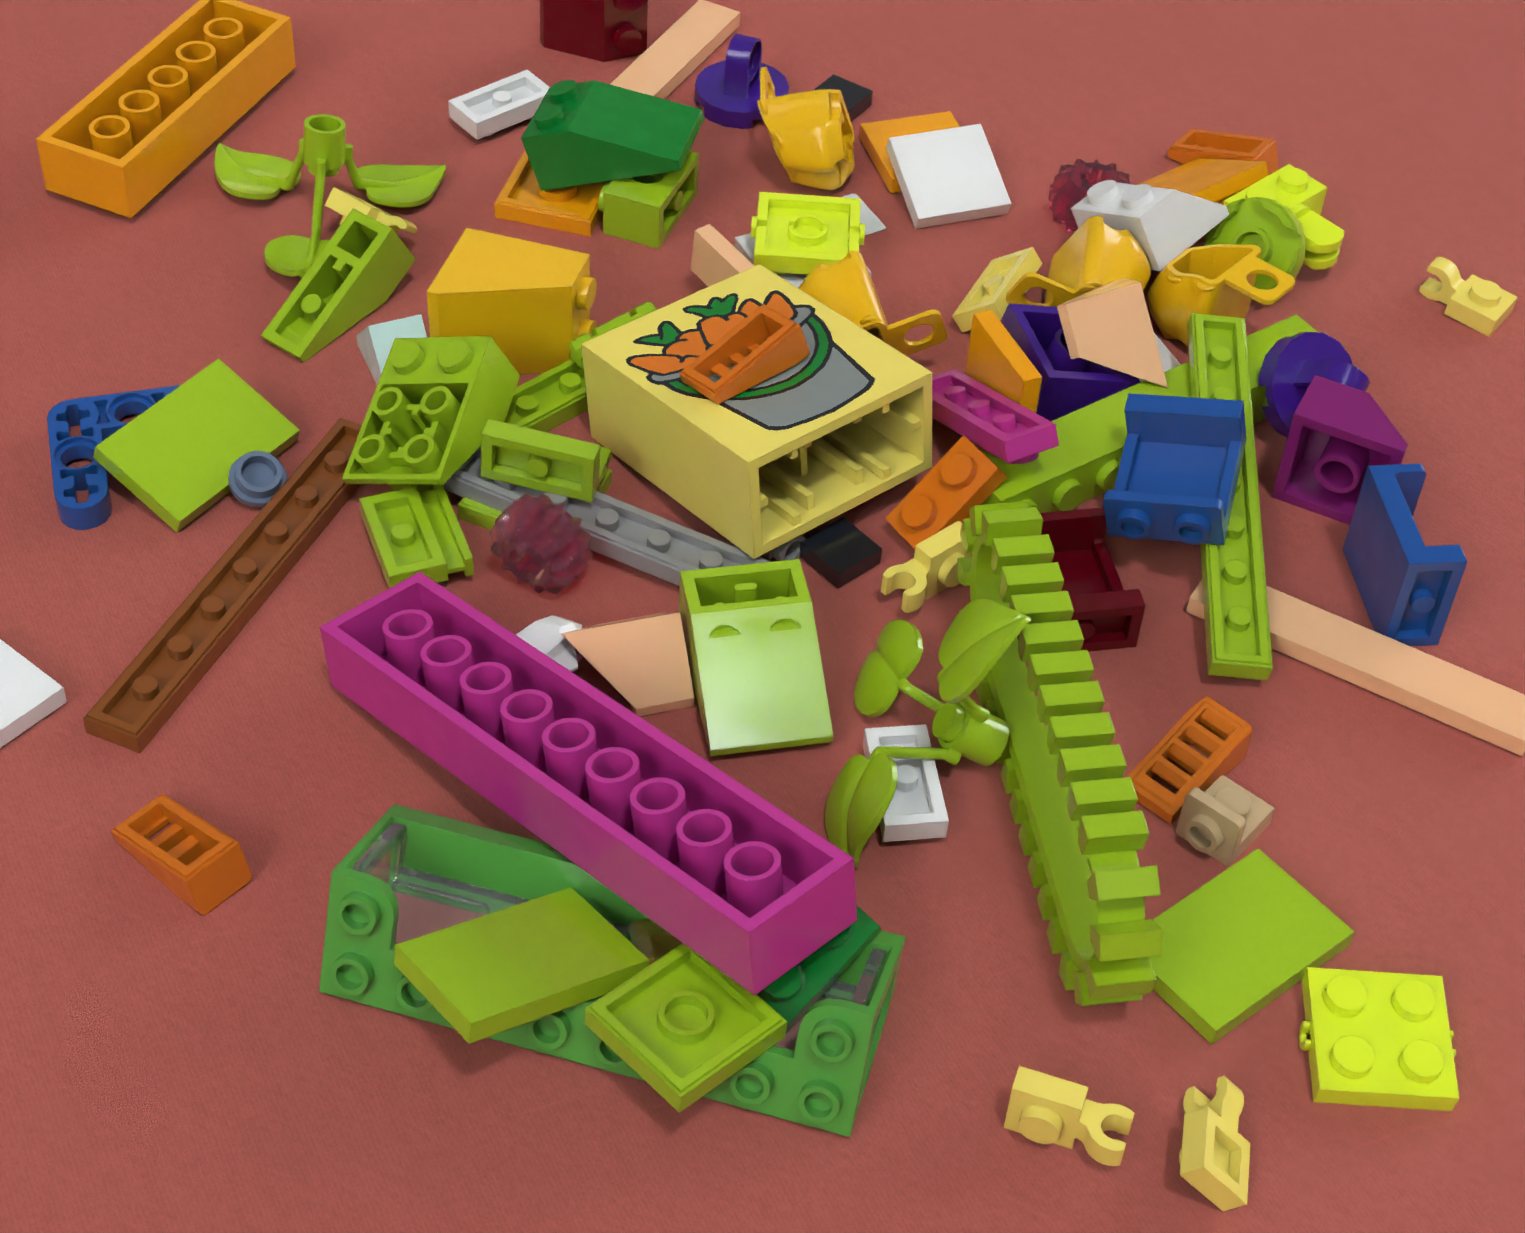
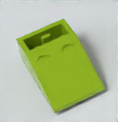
[342,336,520,484]
[679,559,833,756]

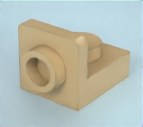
[1175,775,1275,867]

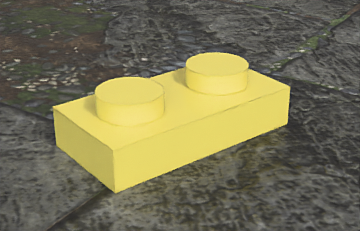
[952,247,1043,333]

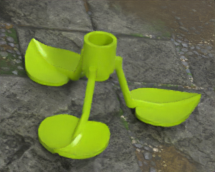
[214,114,446,278]
[825,599,1031,869]

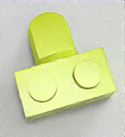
[1223,164,1344,270]

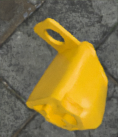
[757,67,855,190]
[1006,216,1151,307]
[1147,244,1295,354]
[798,250,948,356]

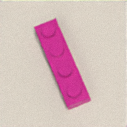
[932,369,1059,464]

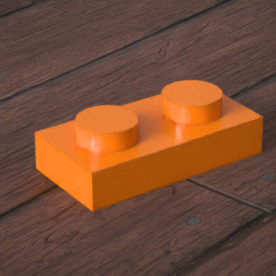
[885,435,1008,549]

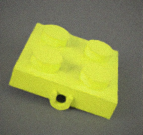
[751,192,865,275]
[1299,967,1459,1111]

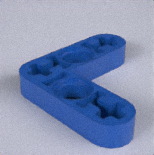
[47,385,180,530]

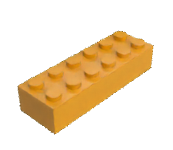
[36,0,296,218]

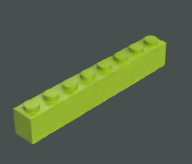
[969,314,1318,518]

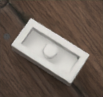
[448,70,550,140]
[863,724,949,842]

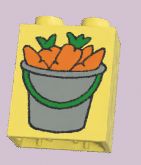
[581,264,932,559]

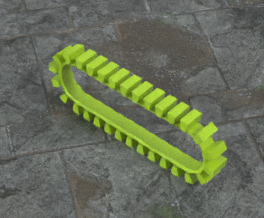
[957,501,1163,1006]

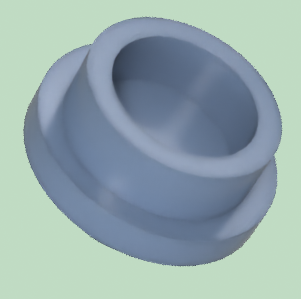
[228,451,287,507]

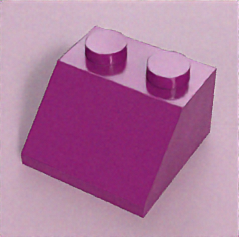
[1272,375,1408,525]

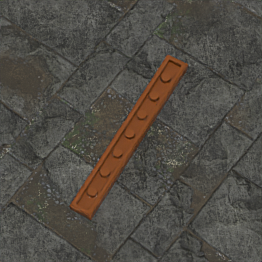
[83,418,362,753]

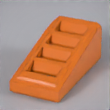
[1168,128,1278,175]
[679,304,810,404]
[1127,696,1253,824]
[111,793,252,915]

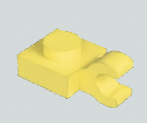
[325,187,418,234]
[1419,257,1518,337]
[881,521,972,613]
[1003,1066,1135,1166]
[1179,1076,1250,1212]

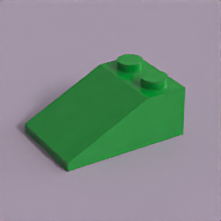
[521,80,705,191]

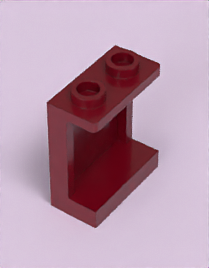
[1017,508,1146,652]

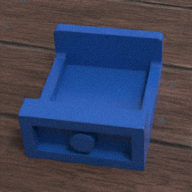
[1103,393,1246,545]
[1343,463,1468,646]

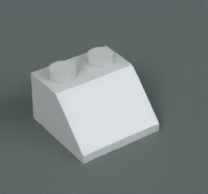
[1071,180,1229,271]

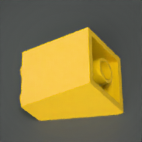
[427,228,597,375]

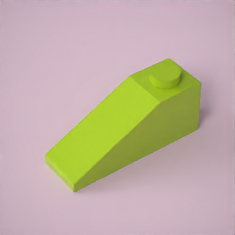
[261,208,416,362]

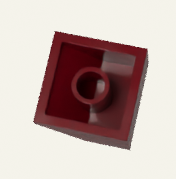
[540,0,648,62]

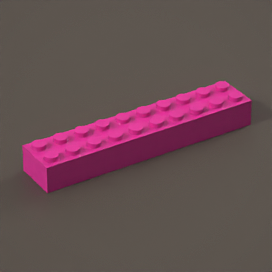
[320,572,857,996]

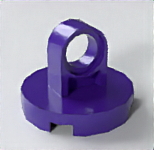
[694,33,789,129]
[1258,332,1370,438]

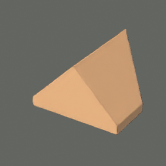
[1057,278,1168,388]
[562,612,695,717]

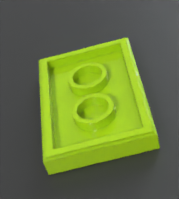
[93,358,300,532]
[1150,848,1355,1045]
[394,887,649,1044]

